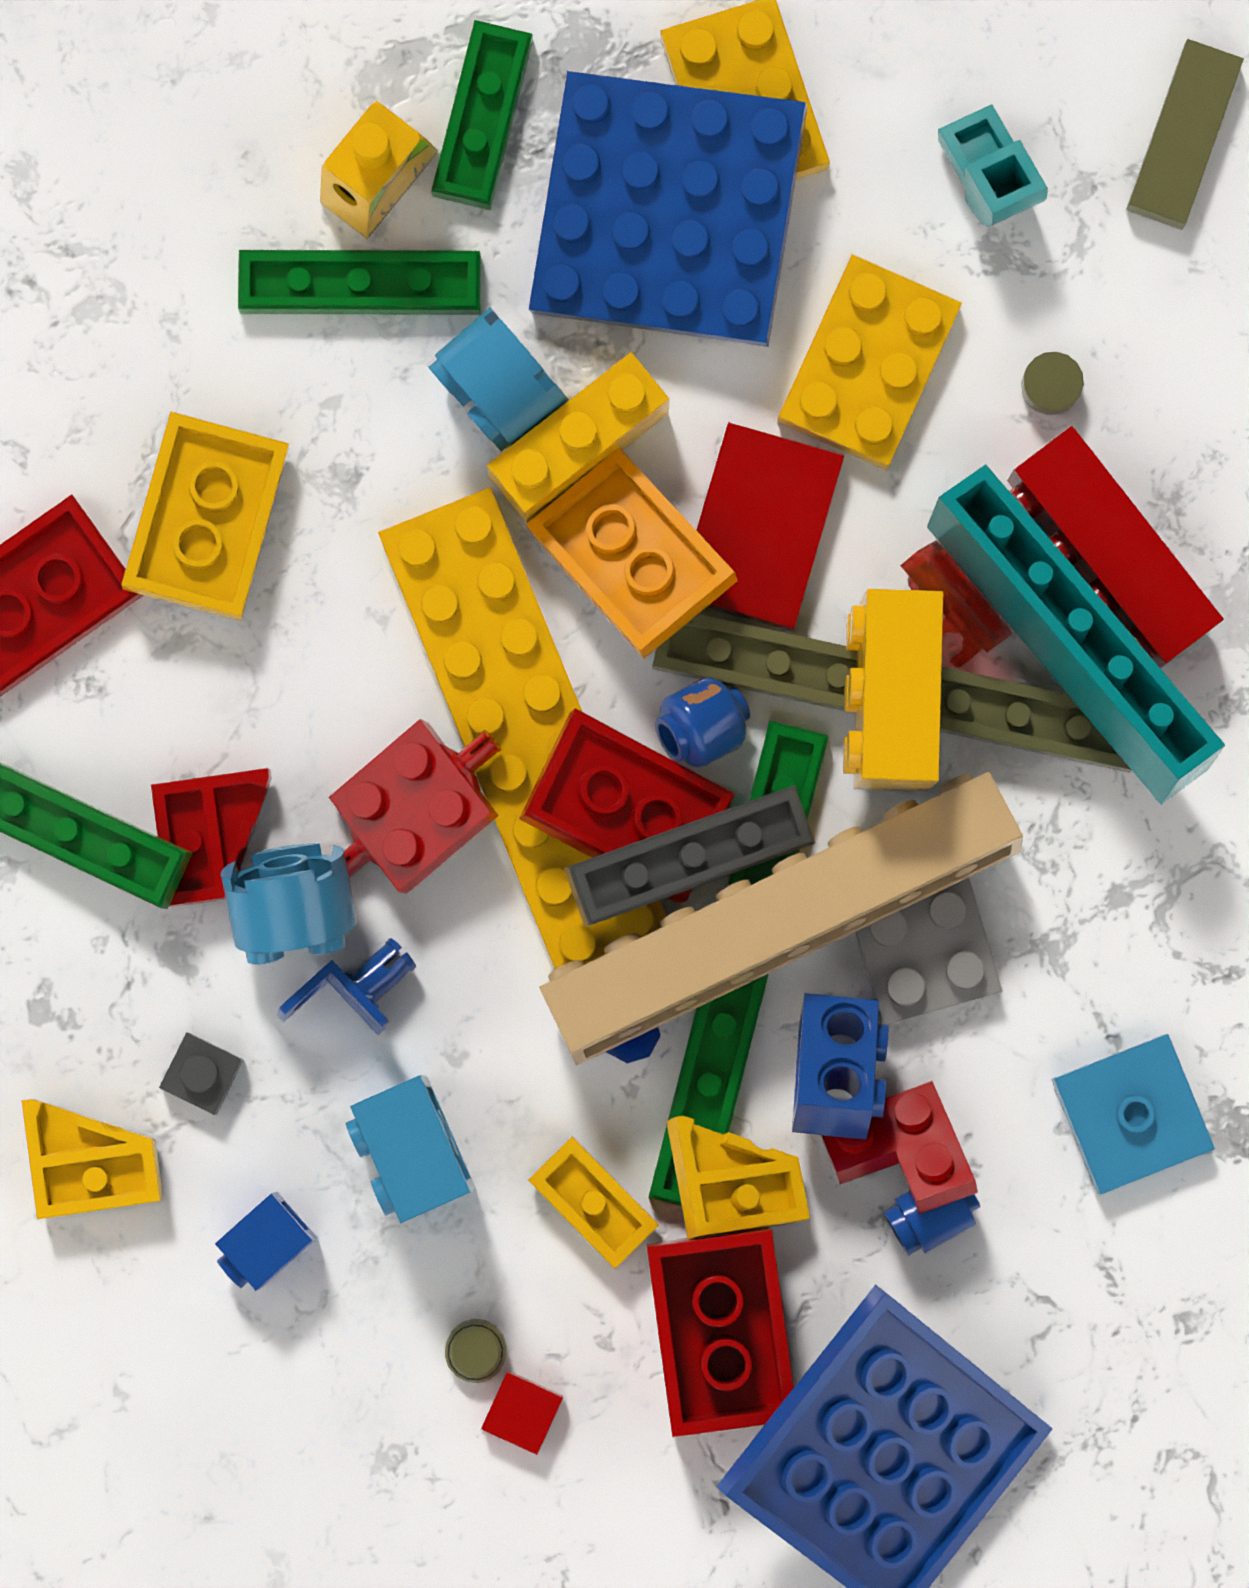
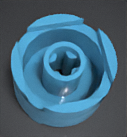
[428,307,569,452]
[221,843,357,965]

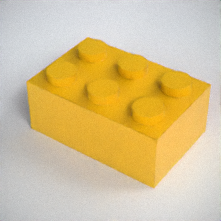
[843,589,943,791]

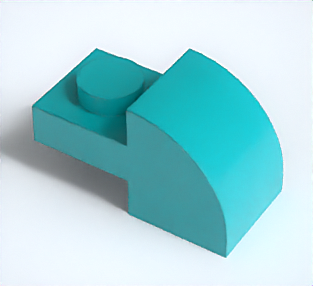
[938,104,1048,227]

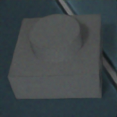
[159,1032,244,1115]

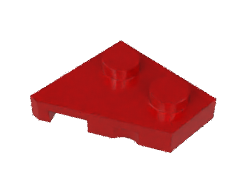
[151,768,272,908]

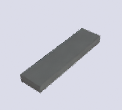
[564,785,815,927]

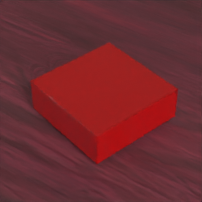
[481,1370,564,1455]

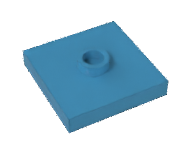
[1051,1034,1215,1195]

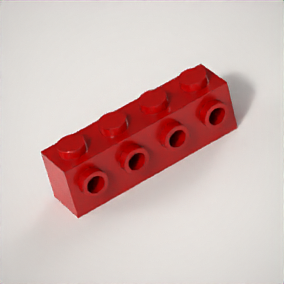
[1007,426,1224,669]

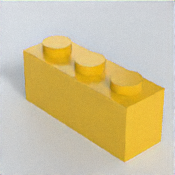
[487,352,670,523]

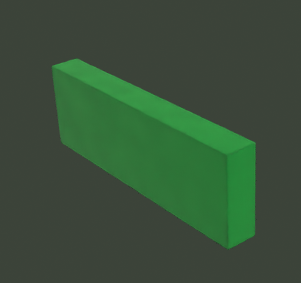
[431,20,533,210]

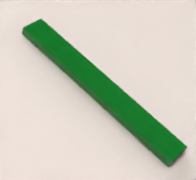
[648,721,829,1206]

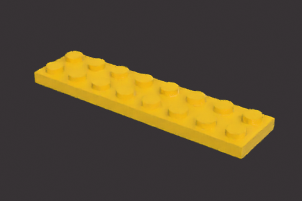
[378,487,666,969]

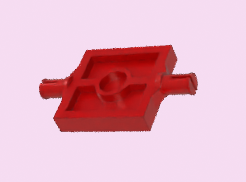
[328,719,502,894]

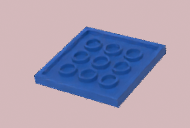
[528,71,807,347]
[716,1284,1053,1588]

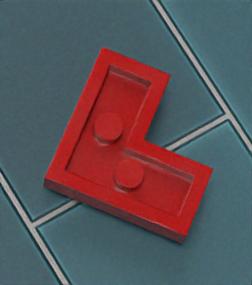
[820,1081,978,1214]

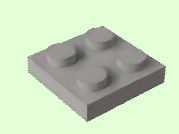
[855,878,1003,1025]

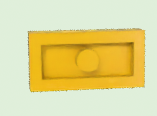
[528,1136,659,1269]

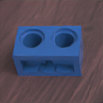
[792,993,889,1140]

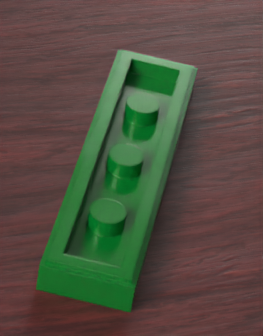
[238,250,481,315]
[0,762,193,909]

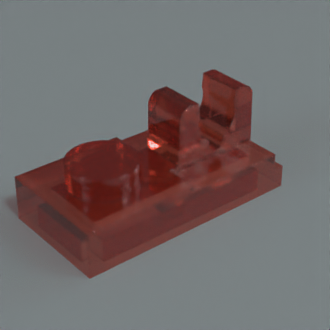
[900,540,1013,668]

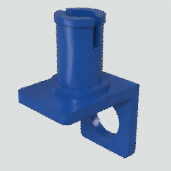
[277,938,416,1035]

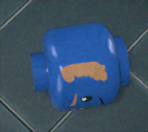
[655,677,750,768]

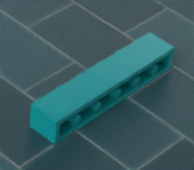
[927,464,1226,805]

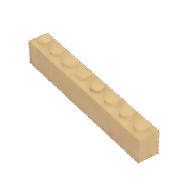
[539,771,1023,1066]

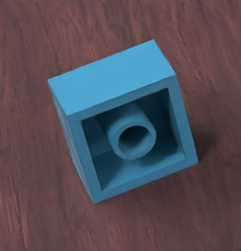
[346,1075,476,1223]

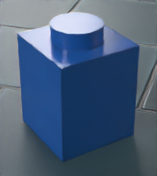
[215,1192,318,1291]

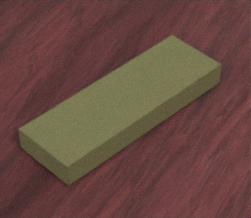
[1126,39,1244,230]

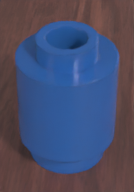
[883,1191,981,1256]

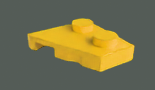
[21,1099,164,1219]
[666,1116,810,1239]

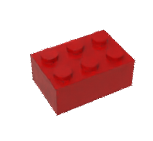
[646,1227,794,1437]

